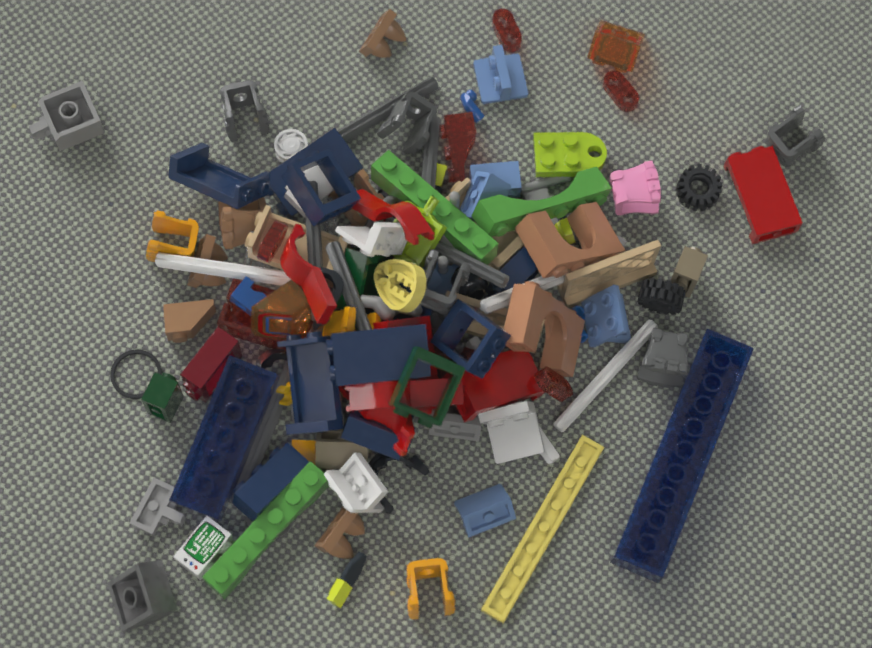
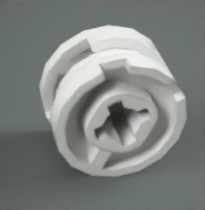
[274,129,308,163]

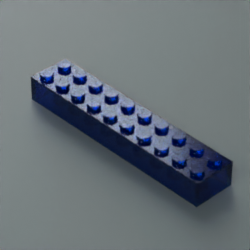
[610,329,754,583]

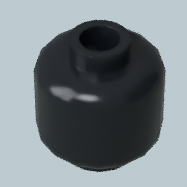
[451,267,488,300]

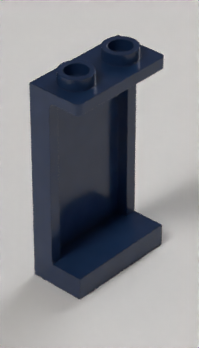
[268,128,363,220]
[168,143,271,209]
[326,324,431,386]
[277,331,344,435]

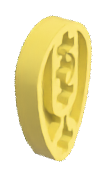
[374,259,427,313]

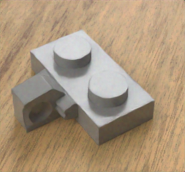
[129,478,187,536]

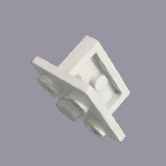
[324,453,388,513]

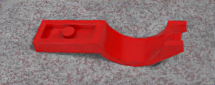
[352,189,435,245]
[280,224,337,324]
[345,379,464,412]
[339,385,415,456]

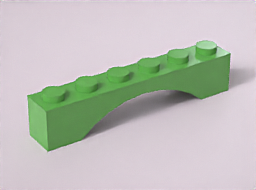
[371,150,498,265]
[471,166,612,237]
[203,461,329,600]

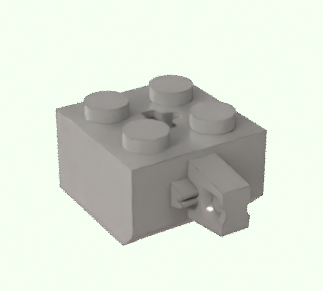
[29,81,105,151]

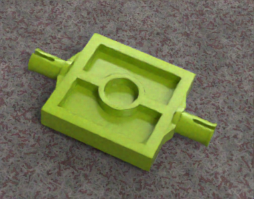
[393,196,447,269]

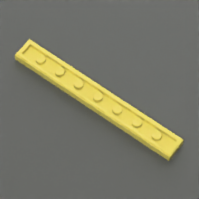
[481,435,604,624]

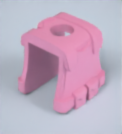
[610,161,661,216]

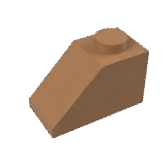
[163,299,216,343]

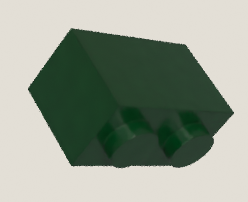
[141,372,184,423]

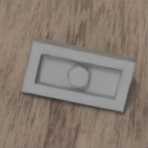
[429,405,482,441]

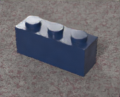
[232,443,309,522]

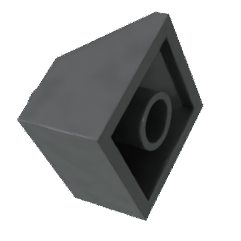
[107,560,178,632]

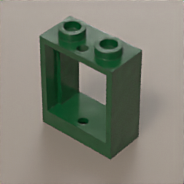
[336,247,393,314]
[388,346,466,429]

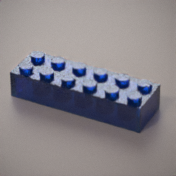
[169,355,280,521]

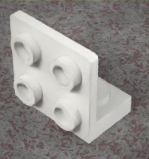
[335,222,407,257]
[478,401,545,464]

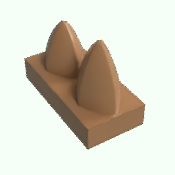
[359,9,407,58]
[187,234,228,288]
[315,506,365,559]

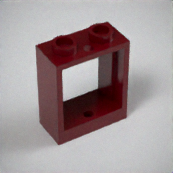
[180,327,242,403]

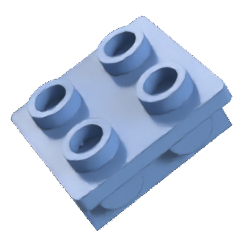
[473,45,528,104]
[581,285,631,347]

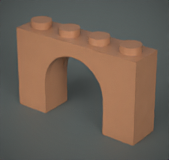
[515,202,625,278]
[504,281,585,377]

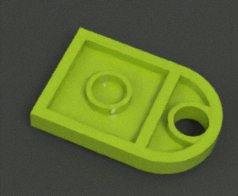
[533,132,607,177]

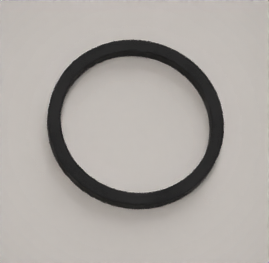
[110,349,162,399]

